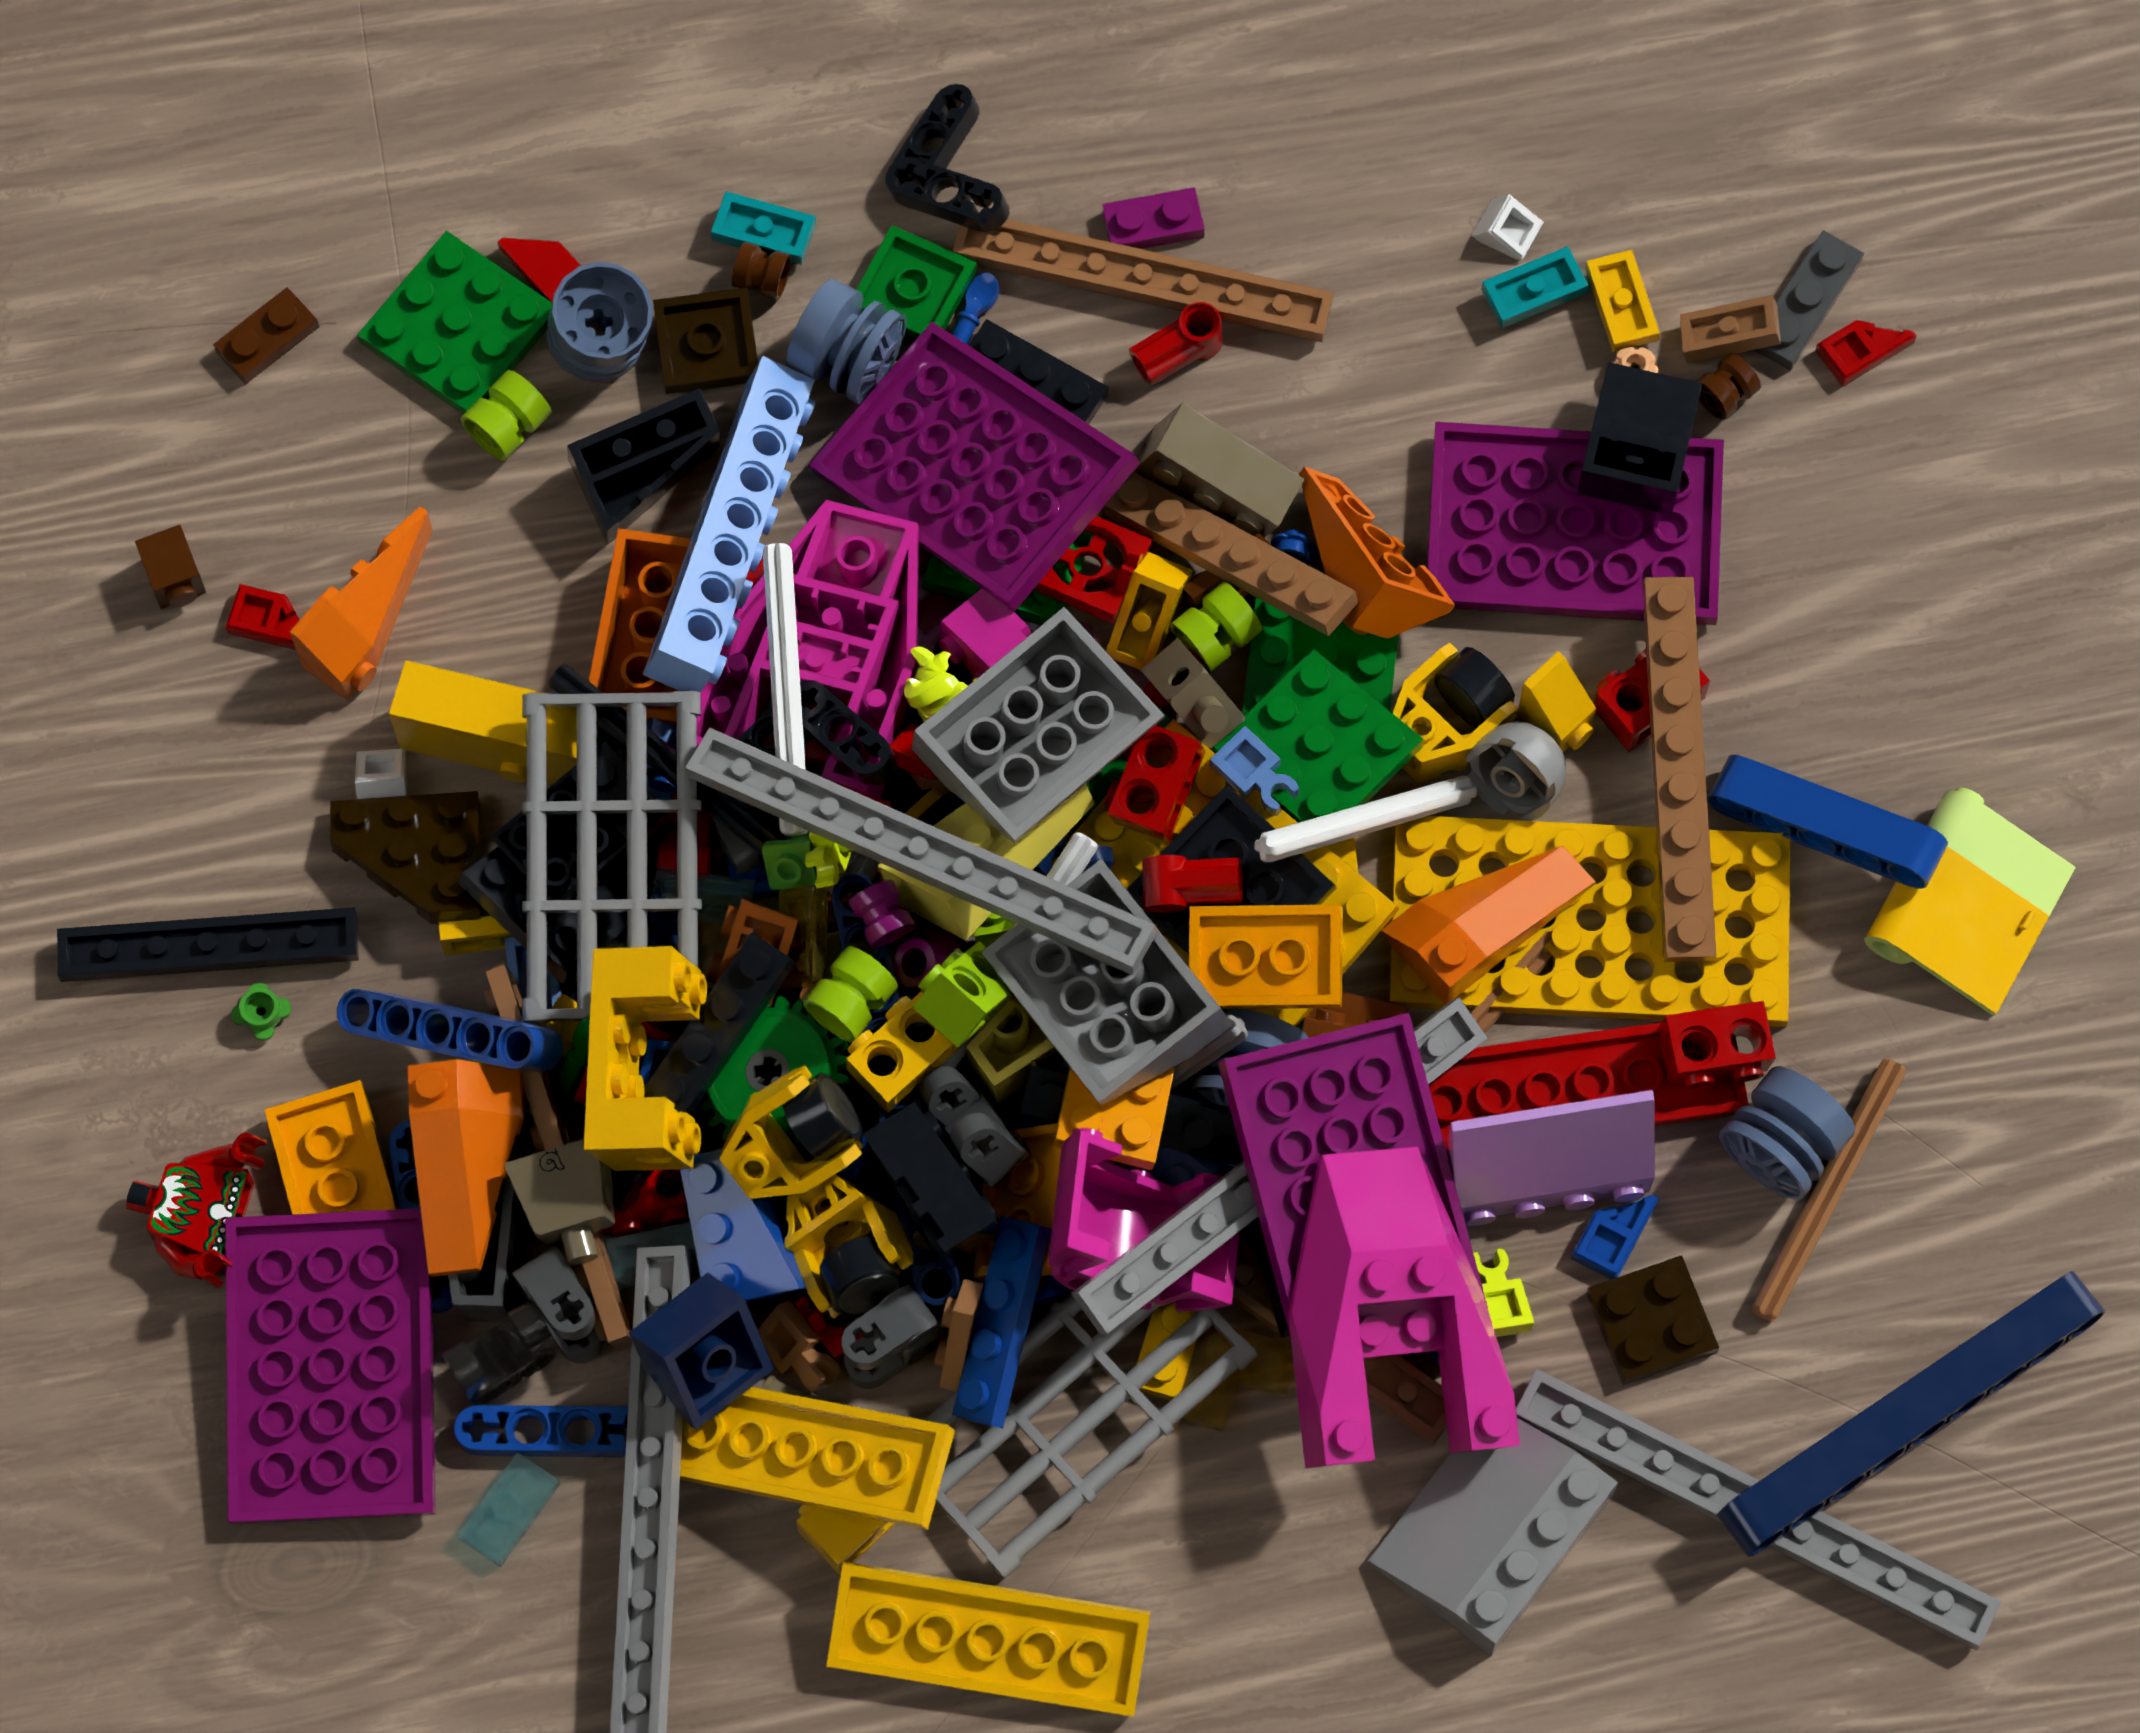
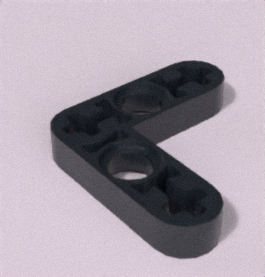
[885,84,1010,232]
[737,680,898,786]

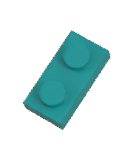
[711,191,816,265]
[1481,246,1589,329]

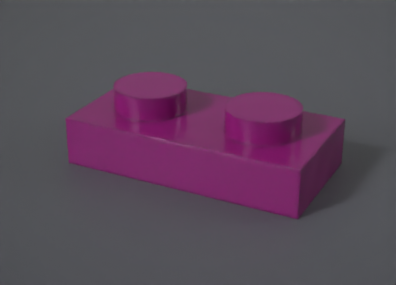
[1102,187,1205,249]

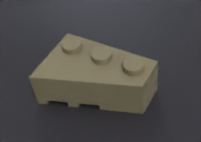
[1134,403,1304,537]

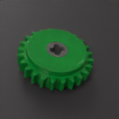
[698,996,854,1150]

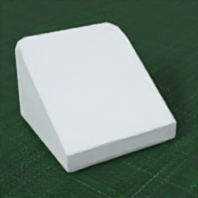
[1471,194,1544,261]
[355,749,408,799]

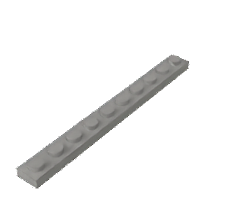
[685,727,1157,975]
[1071,997,1488,1335]
[610,1245,692,1733]
[1516,1369,2001,1651]

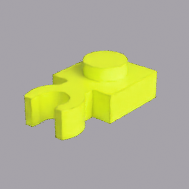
[805,832,853,889]
[1473,1248,1535,1337]

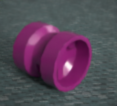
[849,880,916,948]

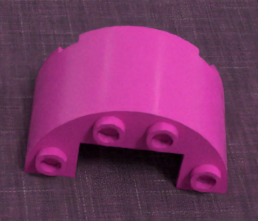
[1047,1128,1240,1312]

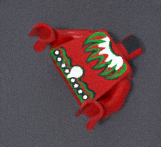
[126,1133,267,1288]

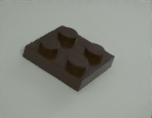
[653,287,758,394]
[1586,1255,1720,1386]

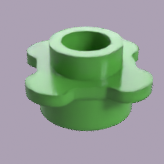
[231,983,291,1041]

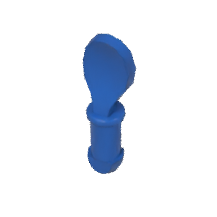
[952,273,999,345]

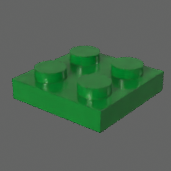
[856,225,977,340]

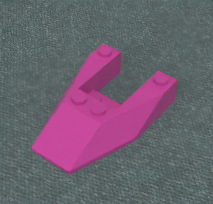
[696,500,919,799]
[1288,1147,1520,1469]

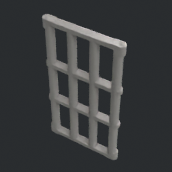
[522,690,702,1024]
[925,1291,1259,1579]

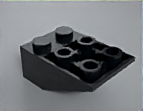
[1577,362,1702,515]
[491,741,676,900]

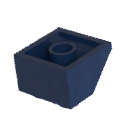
[629,1272,774,1430]

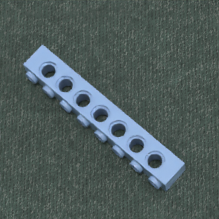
[643,356,816,693]

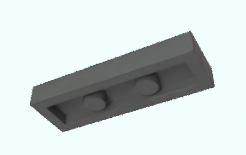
[1755,230,1864,371]

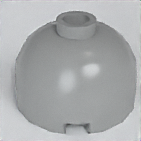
[1466,721,1566,821]

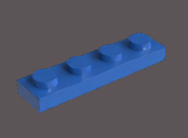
[952,1216,1052,1428]

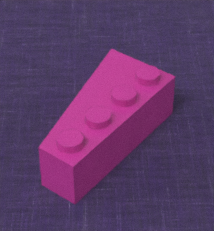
[939,589,1031,682]

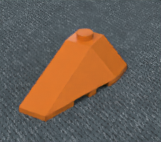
[1299,467,1455,639]
[290,506,433,700]
[1380,846,1596,1004]
[407,1059,524,1277]

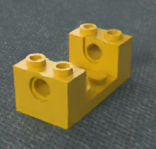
[584,946,707,1171]

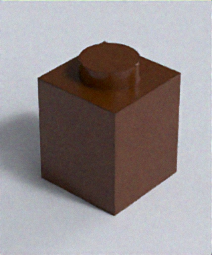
[135,524,207,609]

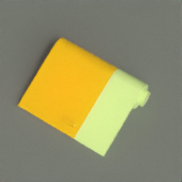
[1864,788,2076,1015]

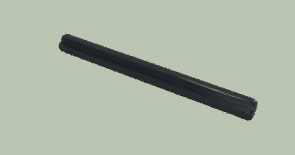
[549,664,788,856]

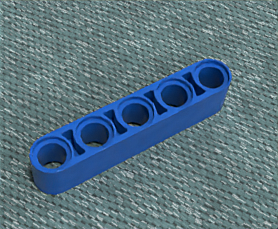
[1707,755,1948,889]
[337,989,563,1072]

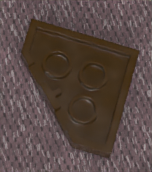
[330,791,481,924]

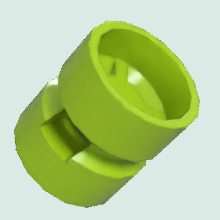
[460,369,552,461]
[1170,581,1263,674]
[803,946,898,1043]

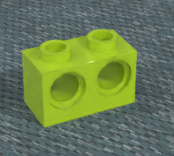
[913,941,1014,1048]

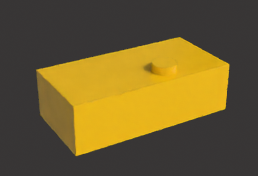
[389,660,602,785]

